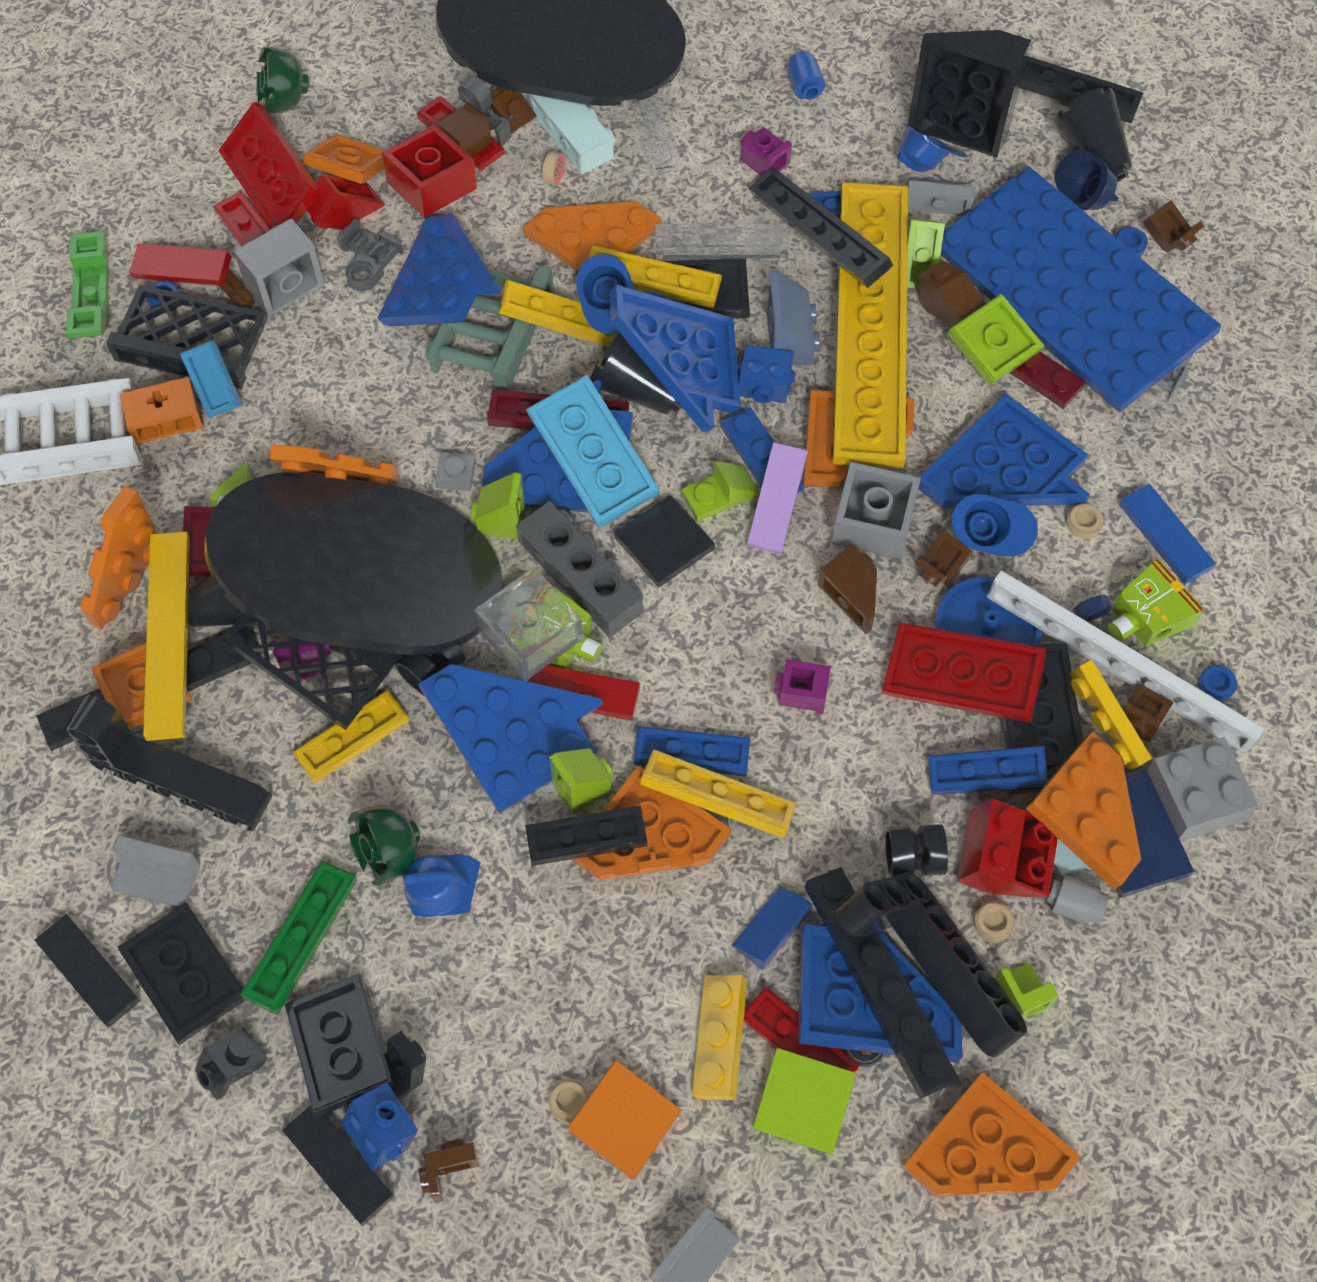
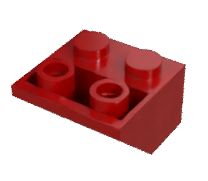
[957,798,1058,898]

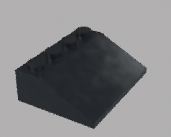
[908,30,1031,158]

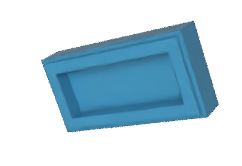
[180,340,243,418]

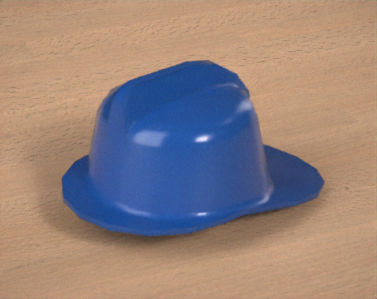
[897,122,968,172]
[576,254,634,334]
[952,494,1038,557]
[402,854,481,917]

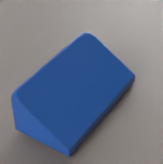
[732,886,813,970]

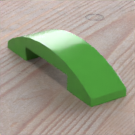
[66,231,109,339]

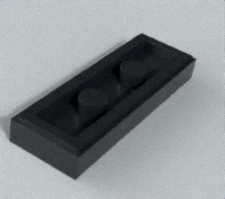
[525,806,647,866]
[34,914,140,1028]
[282,1105,395,1226]

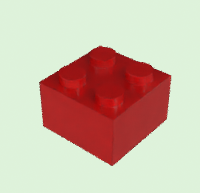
[382,124,477,218]

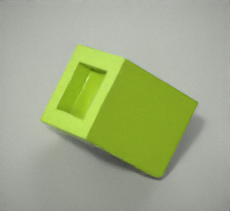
[994,963,1059,1019]

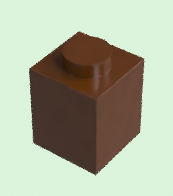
[438,103,492,157]

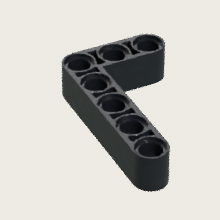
[66,695,272,831]
[836,872,1027,1058]

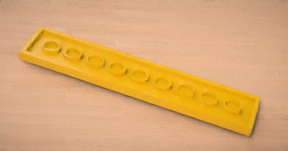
[833,182,908,469]

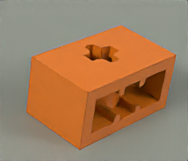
[120,377,203,445]

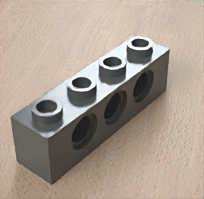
[516,501,643,638]

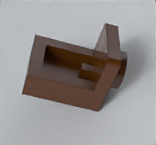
[490,87,537,134]
[1143,200,1204,253]
[915,530,974,587]
[1123,683,1174,743]
[418,1139,480,1203]

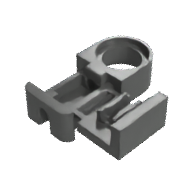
[458,75,512,146]
[337,218,403,291]

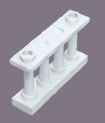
[0,378,141,485]

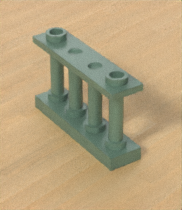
[426,249,553,391]

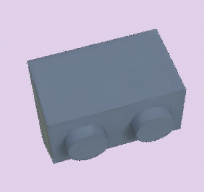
[766,271,820,365]

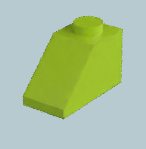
[471,473,526,539]
[549,748,614,815]

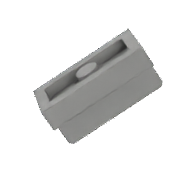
[907,177,975,216]
[110,835,200,908]
[652,1206,740,1282]

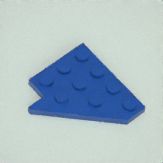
[378,214,501,326]
[609,285,741,433]
[482,380,633,513]
[918,394,1090,508]
[419,664,603,814]
[798,924,963,1063]

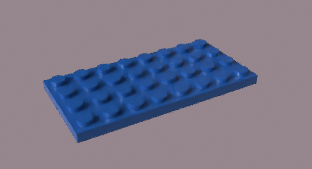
[940,166,1221,413]

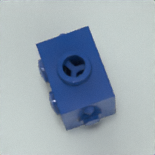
[738,344,796,403]
[341,1083,418,1171]

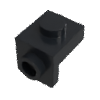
[195,1028,267,1100]
[386,1030,426,1100]

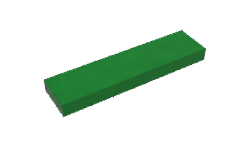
[241,861,357,1016]

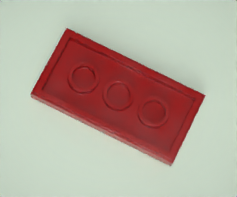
[218,102,321,229]
[882,622,1047,723]

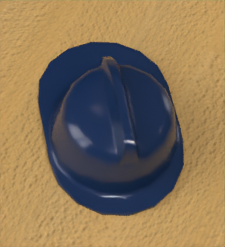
[1054,149,1119,211]

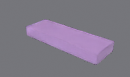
[747,442,808,554]

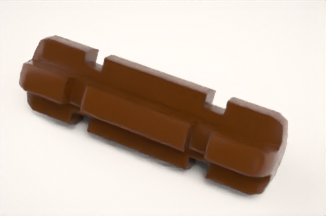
[220,269,255,308]

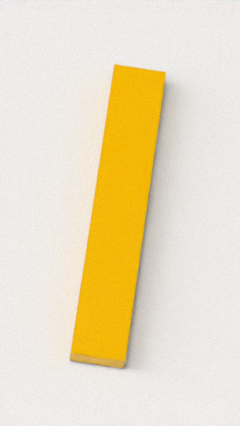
[143,532,190,741]

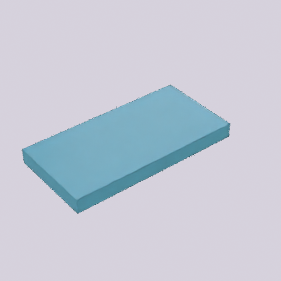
[526,375,660,529]

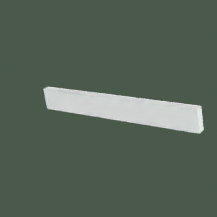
[987,570,1264,753]

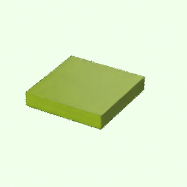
[947,294,1044,386]
[753,1048,857,1155]

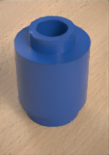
[787,51,826,100]

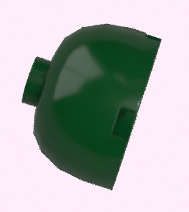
[256,46,309,114]
[348,805,420,885]

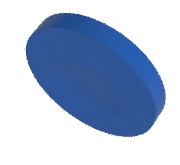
[935,577,1043,645]

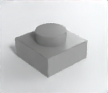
[435,452,476,491]

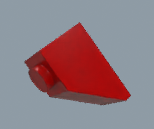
[306,174,385,230]

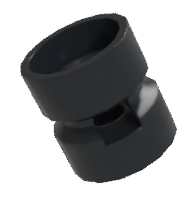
[395,644,466,696]
[885,824,948,877]

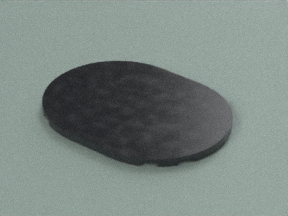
[436,0,686,106]
[204,472,502,655]

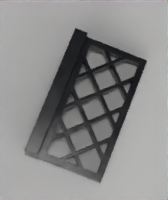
[106,284,268,389]
[222,613,402,730]

